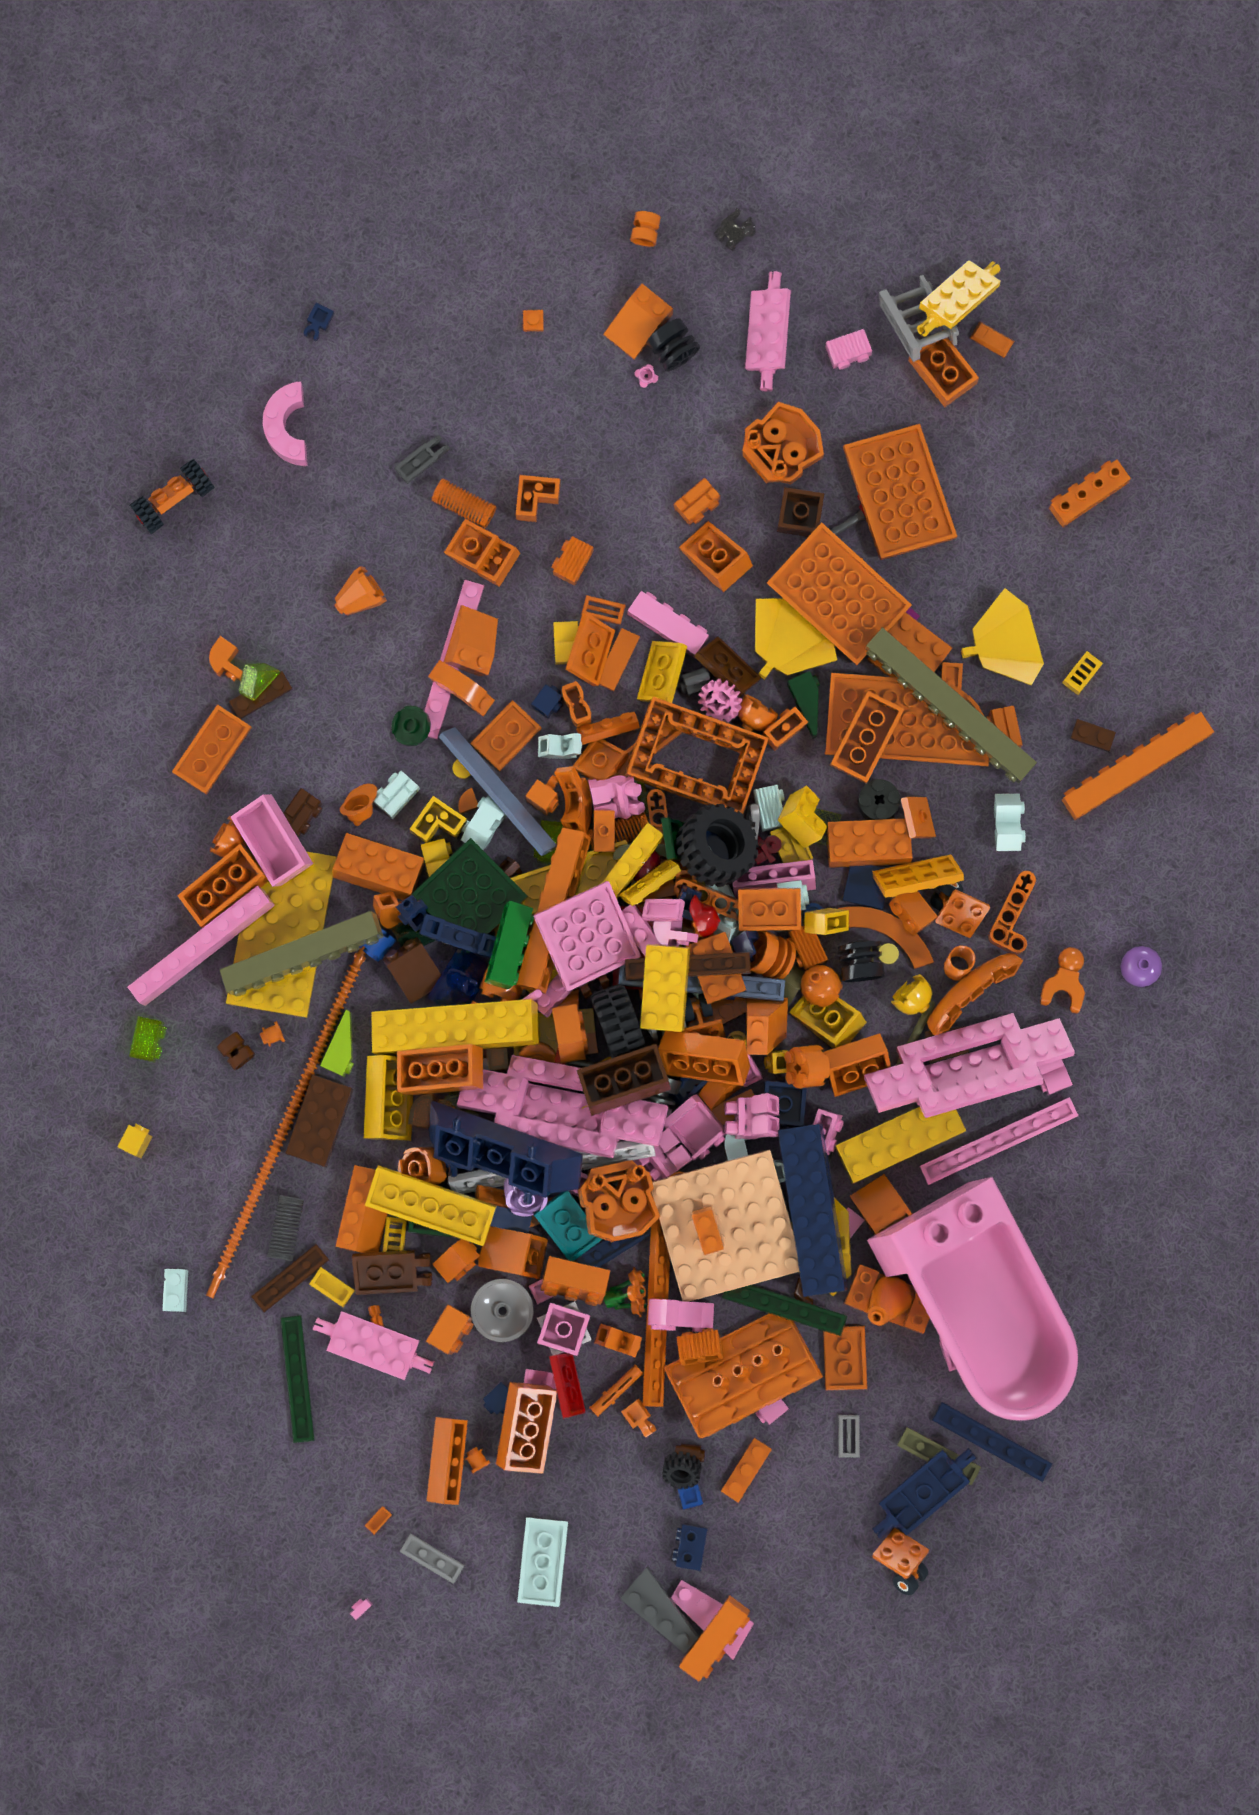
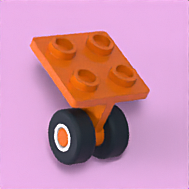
[930,882,990,938]
[682,994,726,1038]
[872,1528,929,1595]

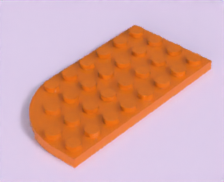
[825,673,989,767]

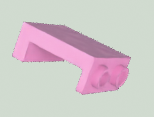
[664,1094,726,1161]

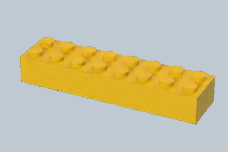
[371,999,539,1056]

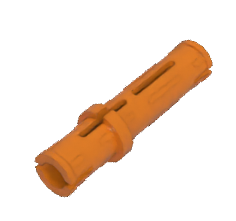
[589,1364,643,1417]

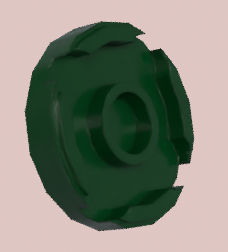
[391,706,431,746]

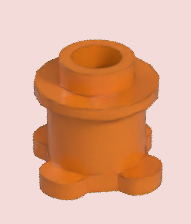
[260,1021,285,1047]
[464,1447,490,1474]

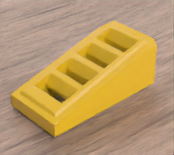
[1062,651,1103,695]
[383,1217,407,1252]

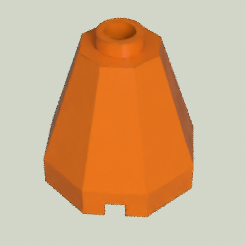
[334,566,387,615]

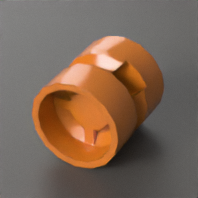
[630,211,661,247]

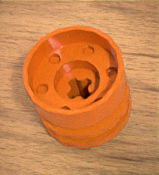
[750,930,796,980]

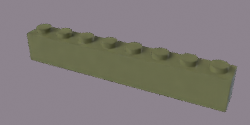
[219,911,384,996]

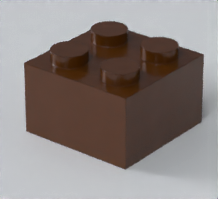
[777,487,825,537]

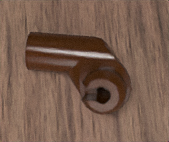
[794,1278,814,1305]

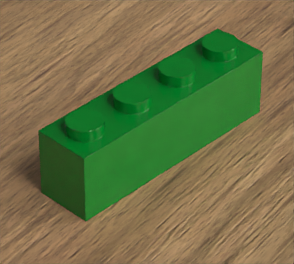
[484,901,534,990]

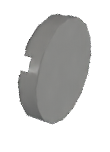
[746,804,760,840]

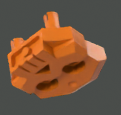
[742,402,824,485]
[578,1160,661,1242]

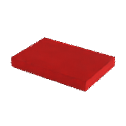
[549,1353,586,1418]

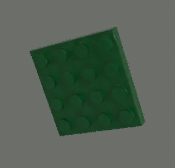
[411,838,528,954]

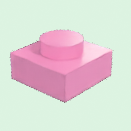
[350,1598,373,1620]

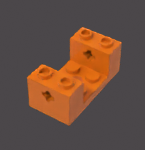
[844,1264,930,1334]

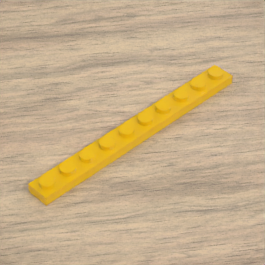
[527,823,664,993]

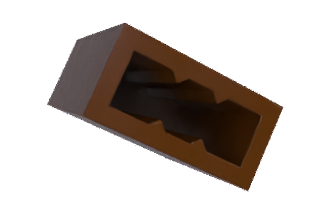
[383,937,446,1004]

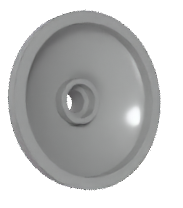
[471,1279,533,1342]

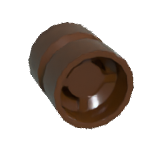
[217,1031,255,1070]

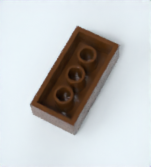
[577,1044,671,1116]
[286,1075,354,1168]

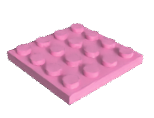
[533,881,641,991]

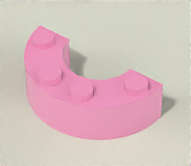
[263,381,307,466]
[648,1299,714,1332]

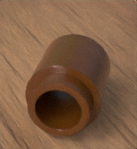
[675,1443,705,1462]

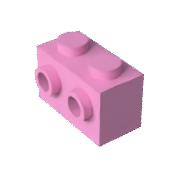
[813,1109,844,1155]

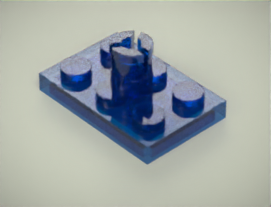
[427,948,489,1006]

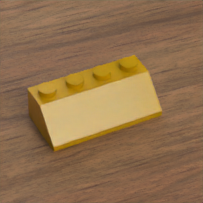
[364,1055,413,1141]

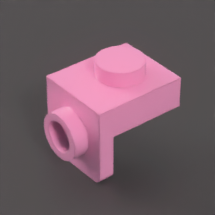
[524,1369,556,1389]

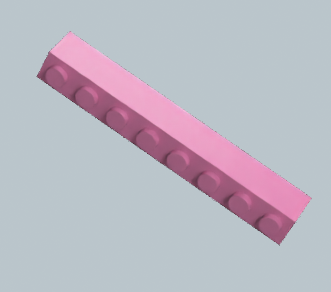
[128,886,275,1006]

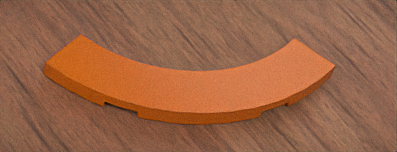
[838,907,934,969]

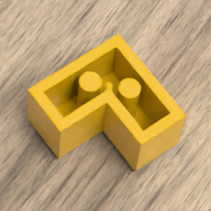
[778,785,827,848]
[410,796,467,843]

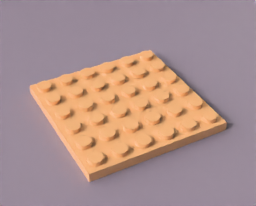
[652,1149,800,1302]

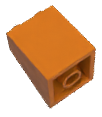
[745,998,788,1055]
[478,1226,548,1280]

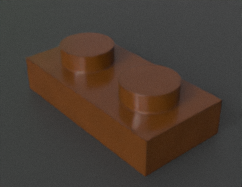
[1070,719,1116,752]

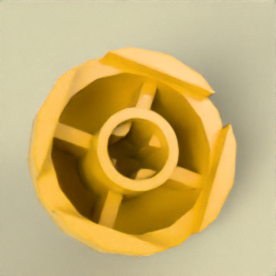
[891,974,932,1015]

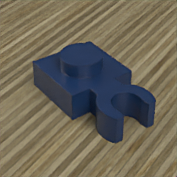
[304,303,334,341]

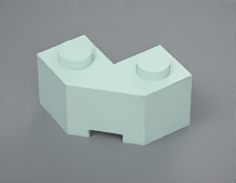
[994,793,1025,851]
[461,795,506,850]

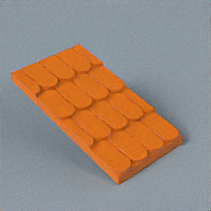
[663,1314,823,1439]

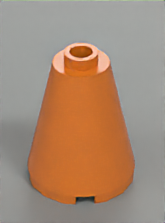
[868,1276,912,1326]

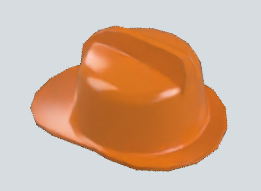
[339,783,378,826]

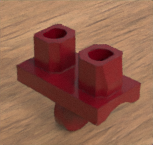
[755,835,782,864]

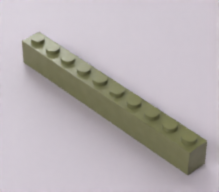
[865,627,1037,783]

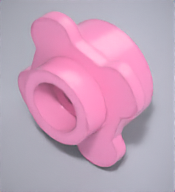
[635,364,658,388]

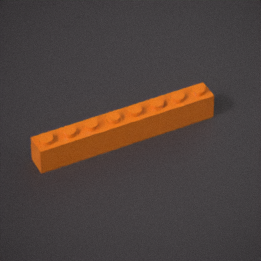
[1062,712,1214,820]
[517,828,591,994]

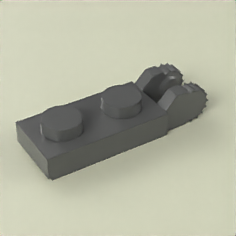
[394,435,450,484]

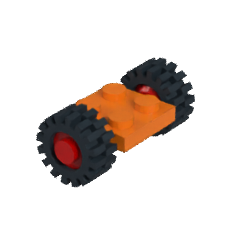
[129,459,215,534]

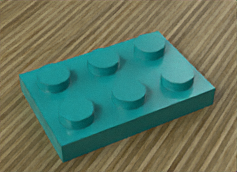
[534,1191,602,1262]

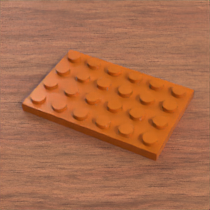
[843,424,957,560]
[767,522,912,665]

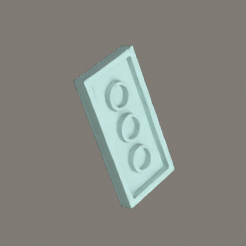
[517,1517,568,1607]

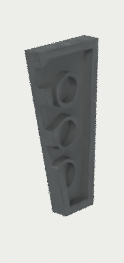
[620,1566,699,1654]

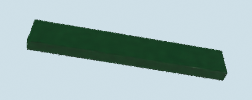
[722,1285,848,1336]
[280,1315,315,1443]

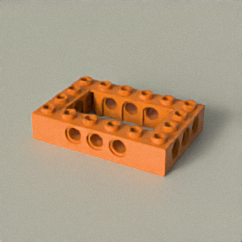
[624,697,769,814]

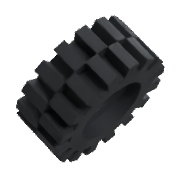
[662,1451,701,1489]

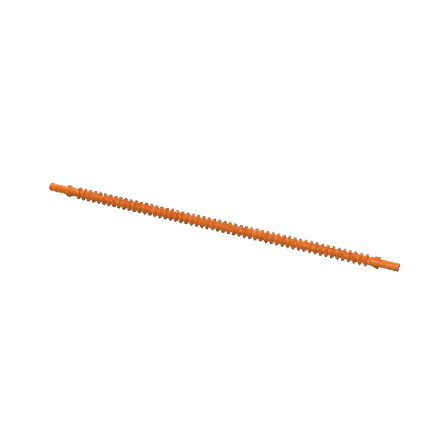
[206,946,366,1298]

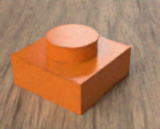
[523,310,544,332]

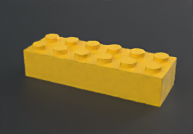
[835,1107,966,1184]

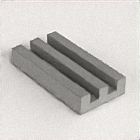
[838,1415,860,1457]

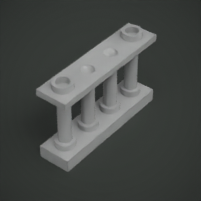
[879,275,959,362]

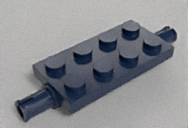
[872,1448,977,1539]

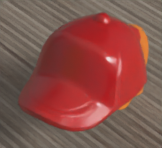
[689,895,720,944]

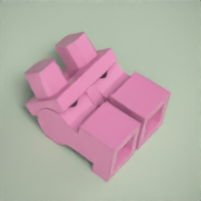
[588,776,645,819]
[724,1093,779,1139]
[633,1127,693,1182]

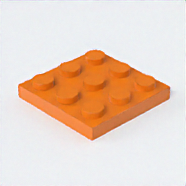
[867,612,952,678]

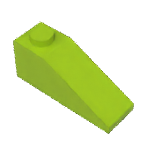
[320,1010,354,1077]

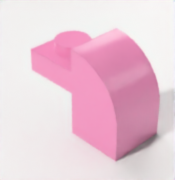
[653,917,698,946]

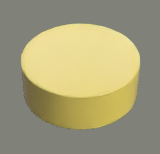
[878,943,899,964]

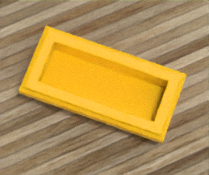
[309,1267,355,1307]

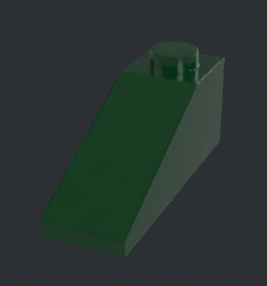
[787,671,820,739]

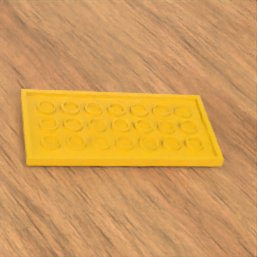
[226,852,337,1018]

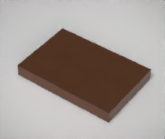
[694,637,761,698]

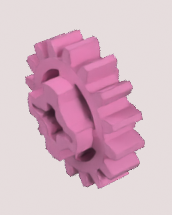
[698,679,742,722]

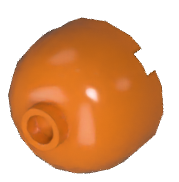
[738,694,779,732]
[210,816,247,857]
[800,965,843,1007]

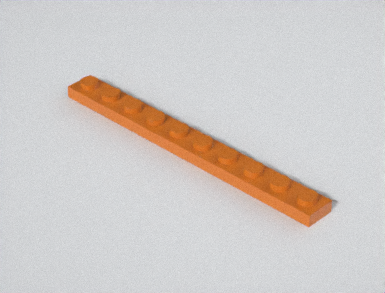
[642,1198,670,1407]

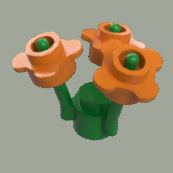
[604,1267,647,1317]

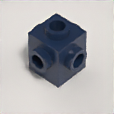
[396,895,428,932]

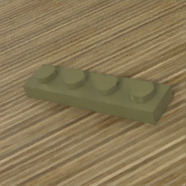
[897,1427,981,1486]

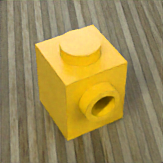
[764,1050,789,1074]

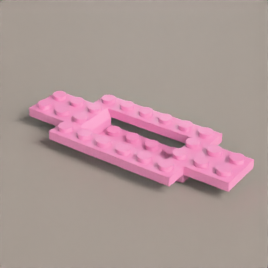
[865,1013,1075,1118]
[457,1055,668,1158]

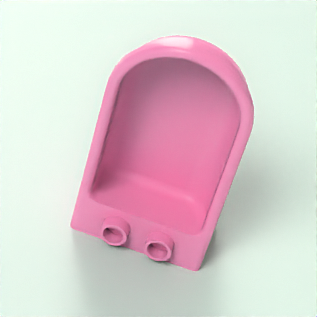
[867,1177,1078,1421]

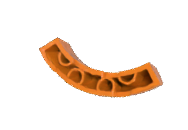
[927,953,1023,1035]

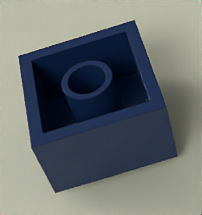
[764,1081,807,1127]

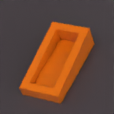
[365,1506,392,1535]

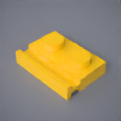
[770,827,813,863]

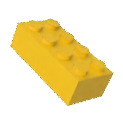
[640,944,690,1032]

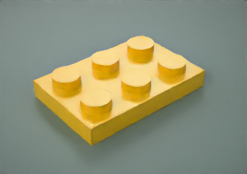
[637,641,687,703]

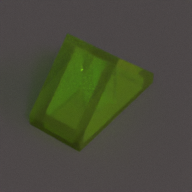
[239,663,280,701]

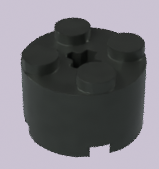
[858,779,900,820]

